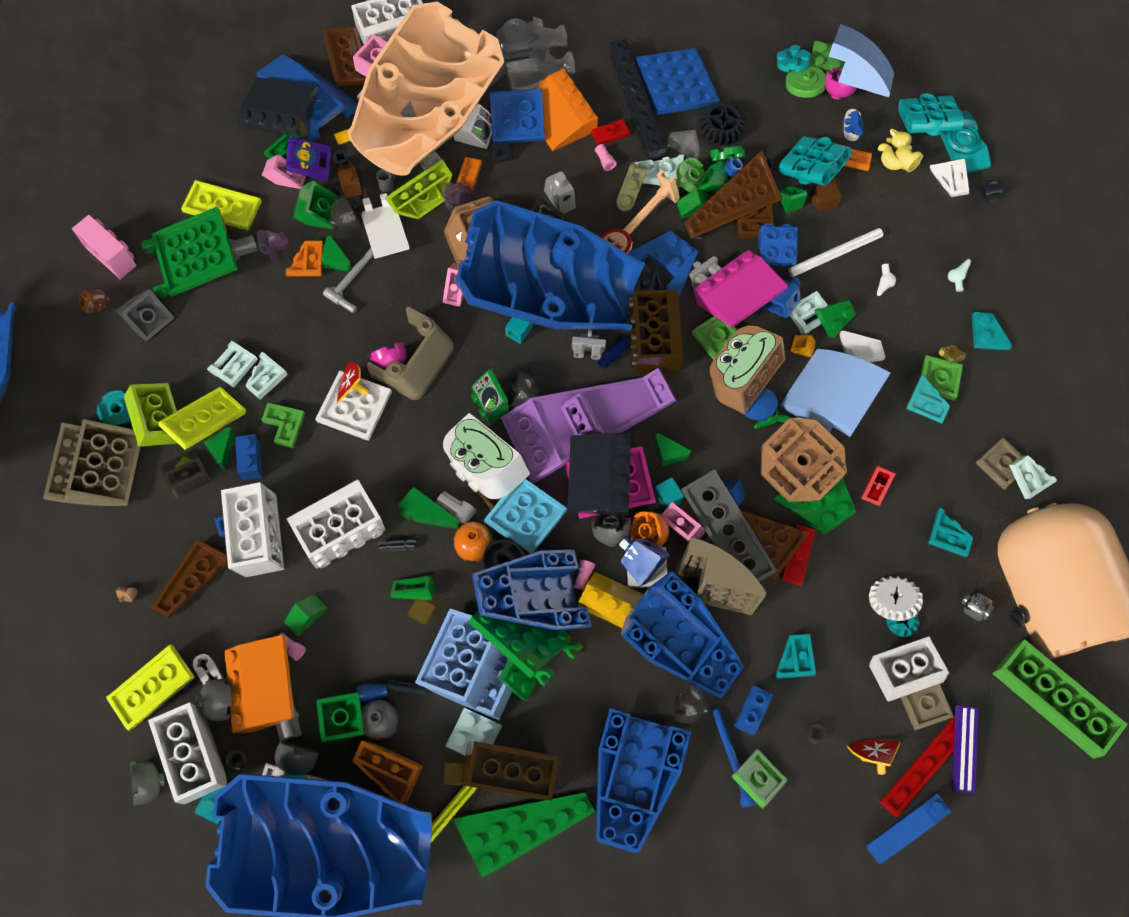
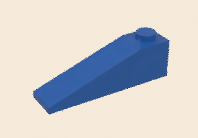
[866,794,951,864]

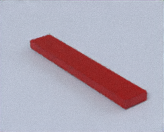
[879,715,955,817]

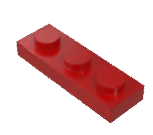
[781,524,816,586]

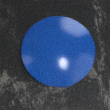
[742,388,778,422]

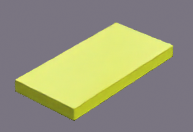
[181,180,262,231]
[159,387,246,450]
[106,645,195,731]

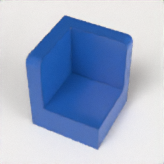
[723,479,745,507]

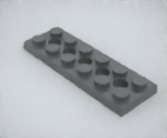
[681,469,777,582]

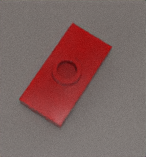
[591,119,630,146]

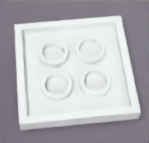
[316,371,392,441]

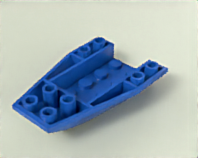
[256,54,358,142]
[472,550,591,630]
[621,571,745,699]
[596,708,691,854]

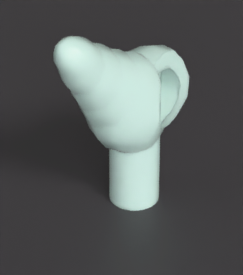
[948,259,971,292]

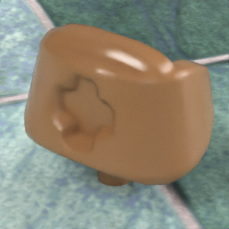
[116,586,138,602]

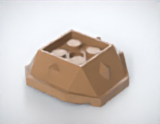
[444,197,495,264]
[761,418,847,502]

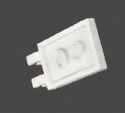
[361,193,409,259]

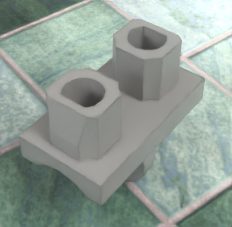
[689,256,722,288]
[572,330,606,360]

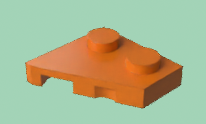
[286,241,324,276]

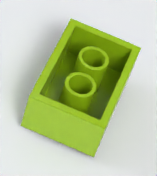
[124,383,177,447]

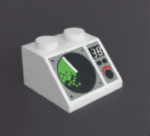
[454,104,492,149]

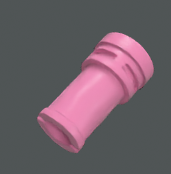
[595,144,617,171]
[573,560,595,591]
[279,633,306,661]

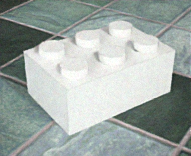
[869,637,949,702]

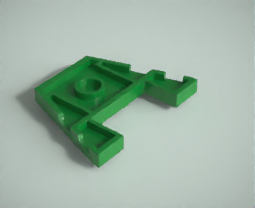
[774,477,856,535]

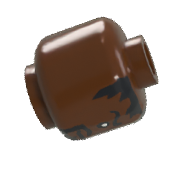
[78,289,109,313]

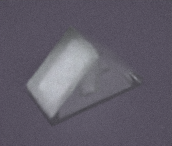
[668,130,700,160]

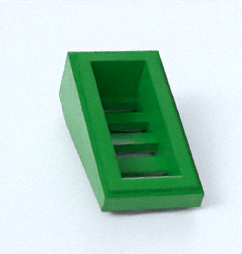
[390,576,435,600]

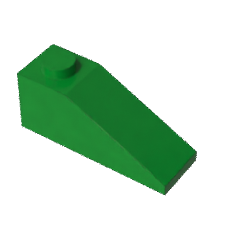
[398,487,460,529]

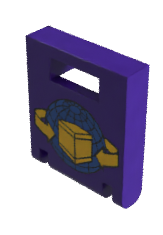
[286,137,331,181]

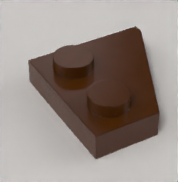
[737,204,774,238]

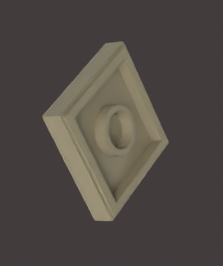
[976,438,1022,490]
[901,683,954,731]

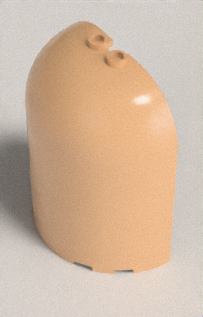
[998,503,1129,659]

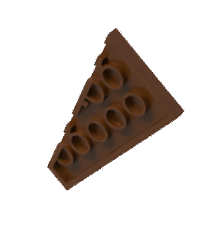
[684,151,782,239]
[680,498,809,580]

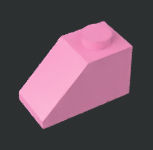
[262,155,306,189]
[442,263,464,307]
[662,502,706,543]

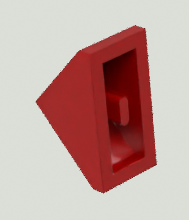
[861,465,896,506]

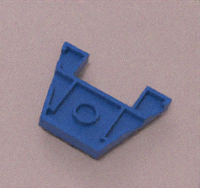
[628,231,698,299]

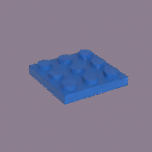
[490,89,545,144]

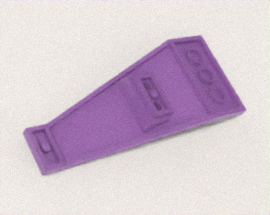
[500,368,677,483]

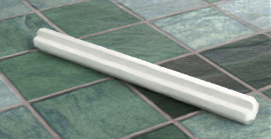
[788,228,883,277]

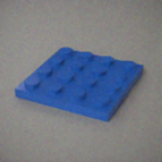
[634,48,720,115]

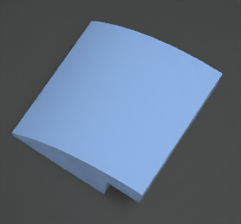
[829,24,894,97]
[780,349,890,437]
[415,608,512,720]

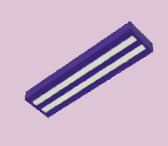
[952,705,978,793]

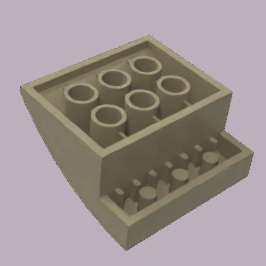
[44,419,140,506]
[679,537,766,615]

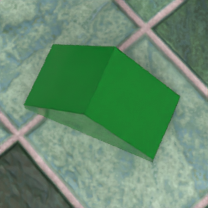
[697,160,728,192]
[779,185,807,214]
[677,189,711,218]
[321,235,352,271]
[204,427,235,470]
[654,433,691,467]
[284,594,328,637]

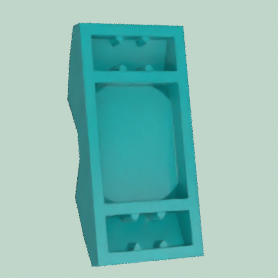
[940,110,991,173]

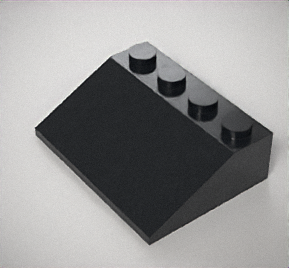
[237,77,318,139]
[568,433,631,516]

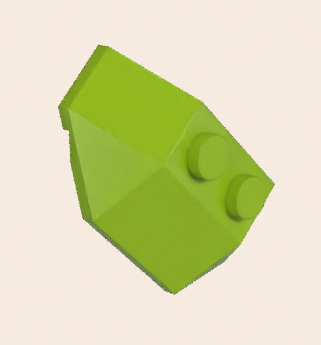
[385,159,452,219]

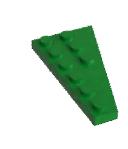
[453,793,595,878]

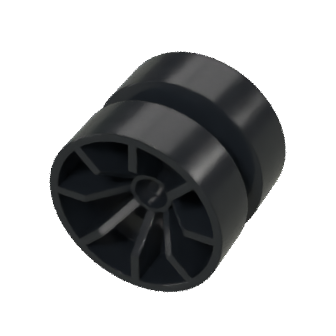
[482,540,524,570]

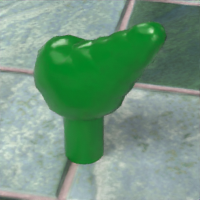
[754,409,789,429]

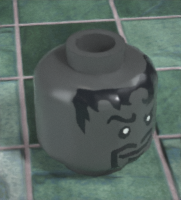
[962,592,995,621]

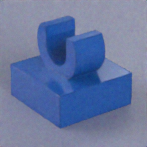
[844,110,863,136]

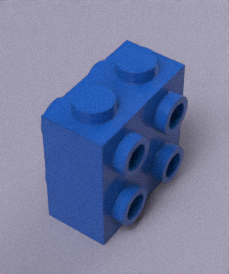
[758,224,798,267]

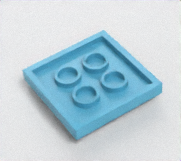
[484,479,567,555]

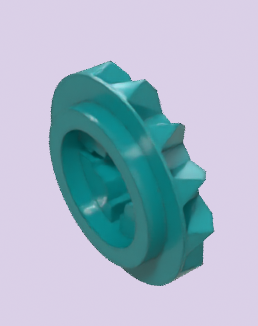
[887,614,920,637]

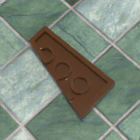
[151,540,228,618]

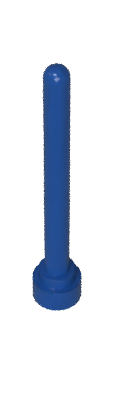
[712,708,757,808]

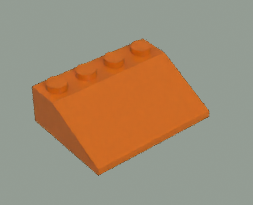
[533,69,598,151]
[225,635,295,733]

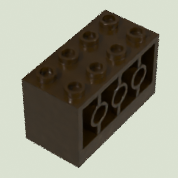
[628,289,683,374]
[460,740,559,801]

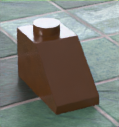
[336,164,362,199]
[811,178,842,212]

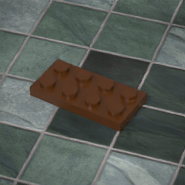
[323,27,366,86]

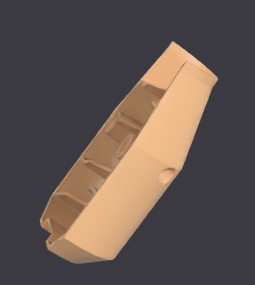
[348,2,504,175]

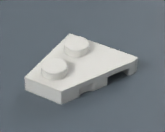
[930,159,969,197]
[839,331,885,362]

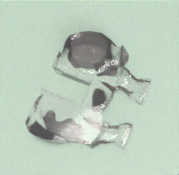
[496,17,575,91]

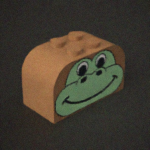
[710,326,786,414]

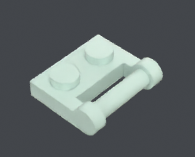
[789,291,827,335]
[207,341,258,387]

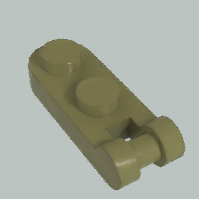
[616,162,648,212]

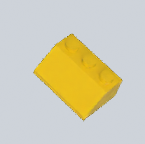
[578,572,644,628]

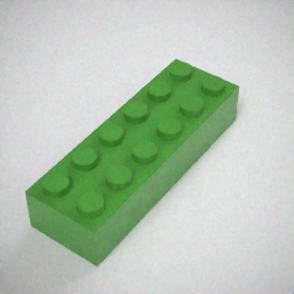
[992,639,1128,759]

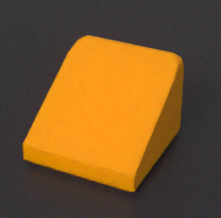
[790,335,816,357]

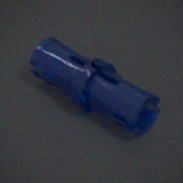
[597,337,631,370]

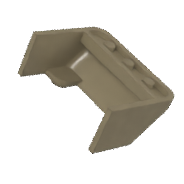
[367,306,454,400]

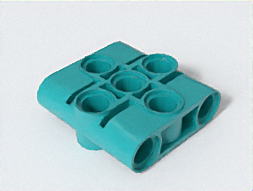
[899,93,964,136]
[779,136,852,186]

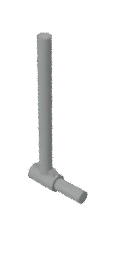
[323,248,374,313]

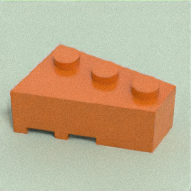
[353,740,423,805]

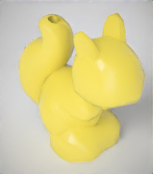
[878,129,923,172]

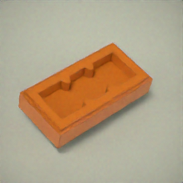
[456,157,482,193]

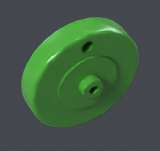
[785,66,826,98]

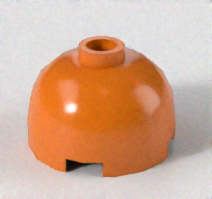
[629,511,669,547]
[454,522,493,562]

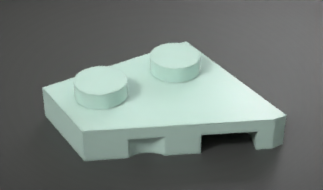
[246,352,288,400]
[1009,456,1057,499]

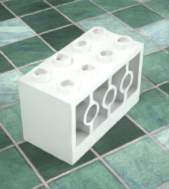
[351,0,423,45]
[287,480,386,569]
[221,482,284,577]

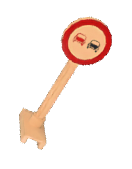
[600,170,680,254]

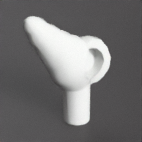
[877,264,896,296]

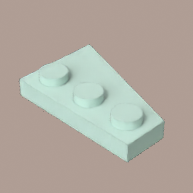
[632,154,684,187]

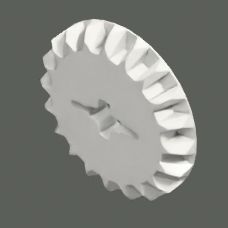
[869,576,923,621]

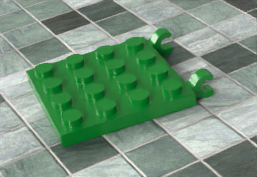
[141,207,238,299]
[468,611,583,686]

